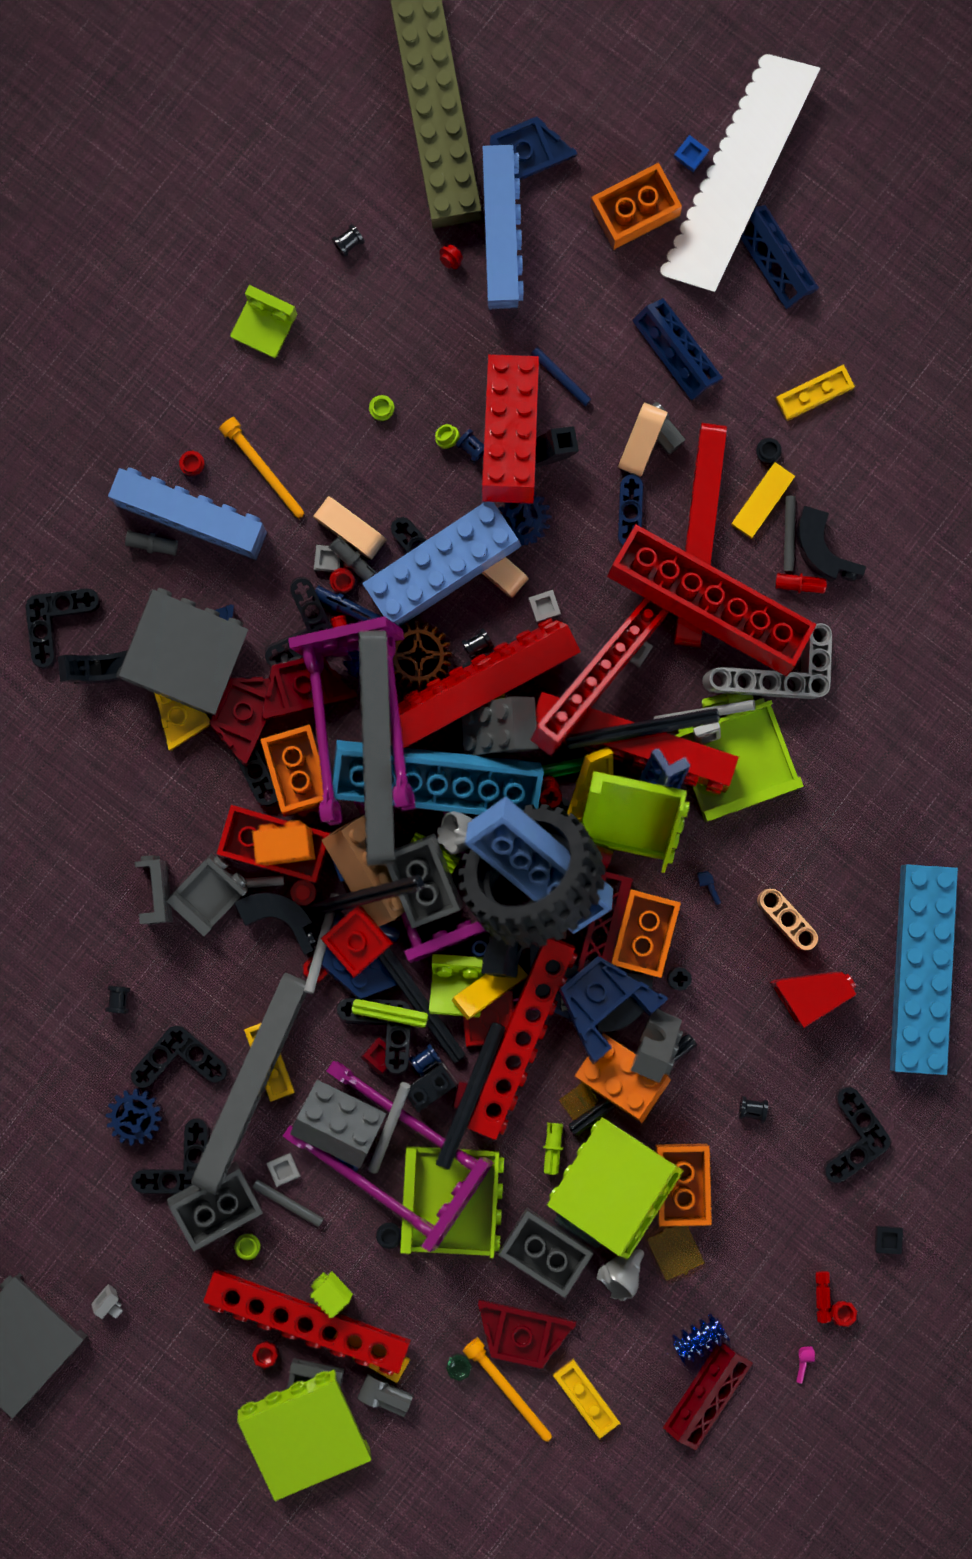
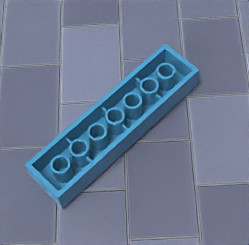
[332,740,544,815]
[890,864,958,1075]

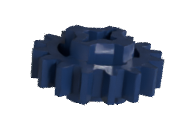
[498,491,552,545]
[105,1088,163,1145]

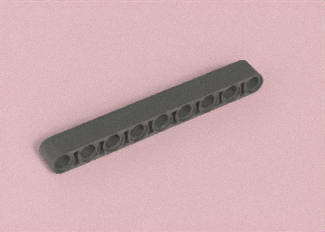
[359,631,394,865]
[191,972,307,1195]

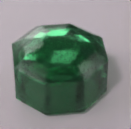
[446,1353,472,1381]

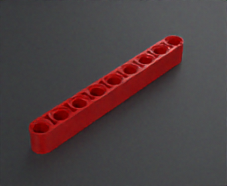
[674,423,727,648]

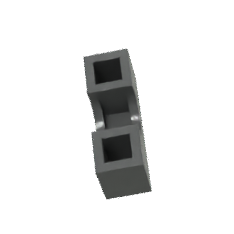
[631,1009,683,1083]

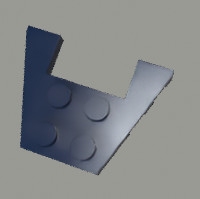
[559,956,668,1064]

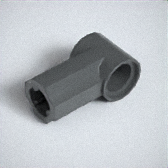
[636,402,686,455]
[357,1373,413,1417]

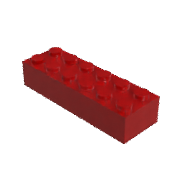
[482,354,539,503]

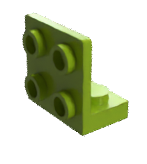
[231,285,297,358]
[429,954,484,1017]

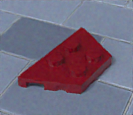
[261,657,357,721]
[209,677,269,766]
[478,1299,576,1369]

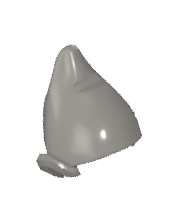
[437,811,473,855]
[597,1249,644,1301]

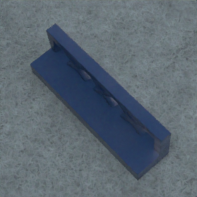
[741,205,819,309]
[632,298,723,400]
[639,748,691,789]

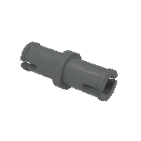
[125,530,178,556]
[328,536,376,582]

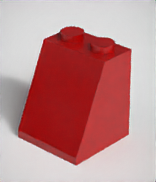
[770,971,856,1028]

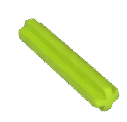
[352,999,428,1028]

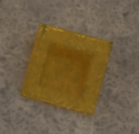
[559,1083,598,1120]

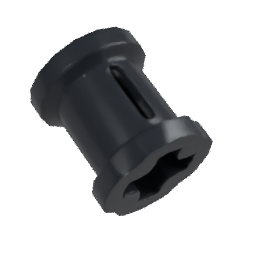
[331,224,365,257]
[461,628,494,659]
[667,967,692,991]
[105,986,131,1014]
[738,1096,768,1123]

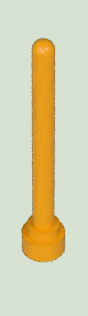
[219,417,304,518]
[462,1337,552,1442]

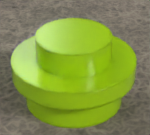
[369,395,394,421]
[435,424,460,449]
[234,1233,261,1260]

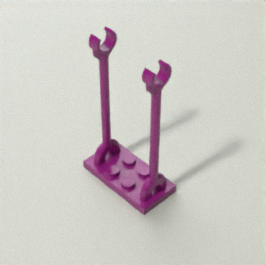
[289,617,415,826]
[354,801,488,964]
[283,1061,494,1252]

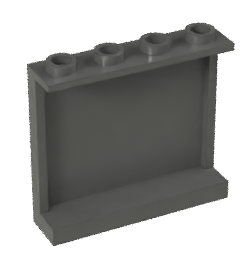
[116,588,248,716]
[0,1273,87,1419]

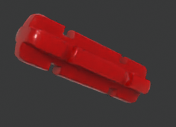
[815,1271,831,1323]

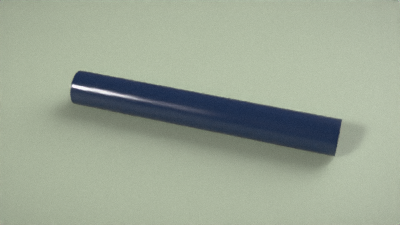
[531,347,592,406]

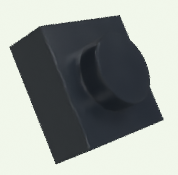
[874,1225,903,1254]

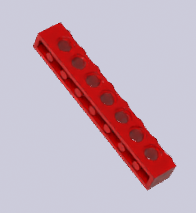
[530,598,669,756]
[467,938,577,1140]
[203,1269,411,1375]

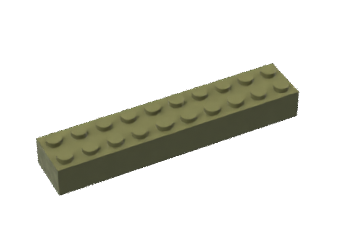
[390,0,482,229]

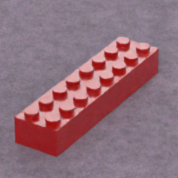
[607,525,817,677]
[390,618,581,748]
[535,692,739,795]

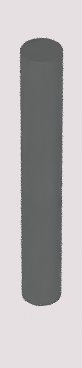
[784,496,796,572]
[252,1179,324,1227]

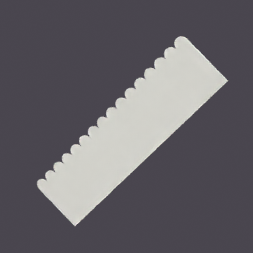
[660,54,820,292]

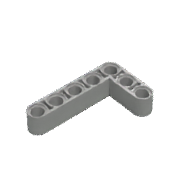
[702,623,832,699]

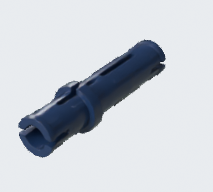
[312,585,382,622]

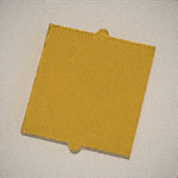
[647,1226,704,1281]

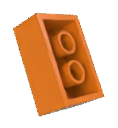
[590,162,682,250]
[260,725,323,817]
[252,821,315,866]
[611,889,681,978]
[575,1033,671,1123]
[655,1143,711,1226]

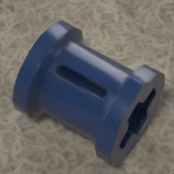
[456,429,484,463]
[409,1044,442,1077]

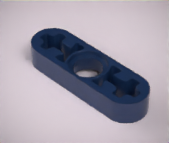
[618,475,643,547]

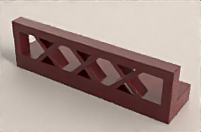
[577,872,633,971]
[663,1340,753,1450]

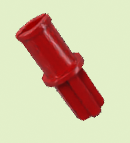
[775,573,827,593]

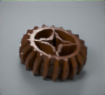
[392,621,452,690]

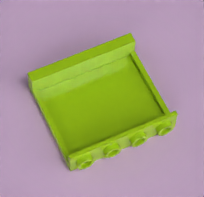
[675,698,803,822]
[581,771,689,873]
[547,1117,684,1259]
[400,1146,504,1258]
[238,1369,372,1501]

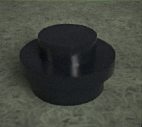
[756,438,782,464]
[376,1222,402,1249]

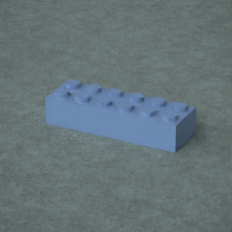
[483,145,523,309]
[108,467,267,560]
[362,502,521,627]
[465,797,613,934]

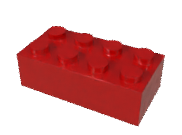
[217,805,330,883]

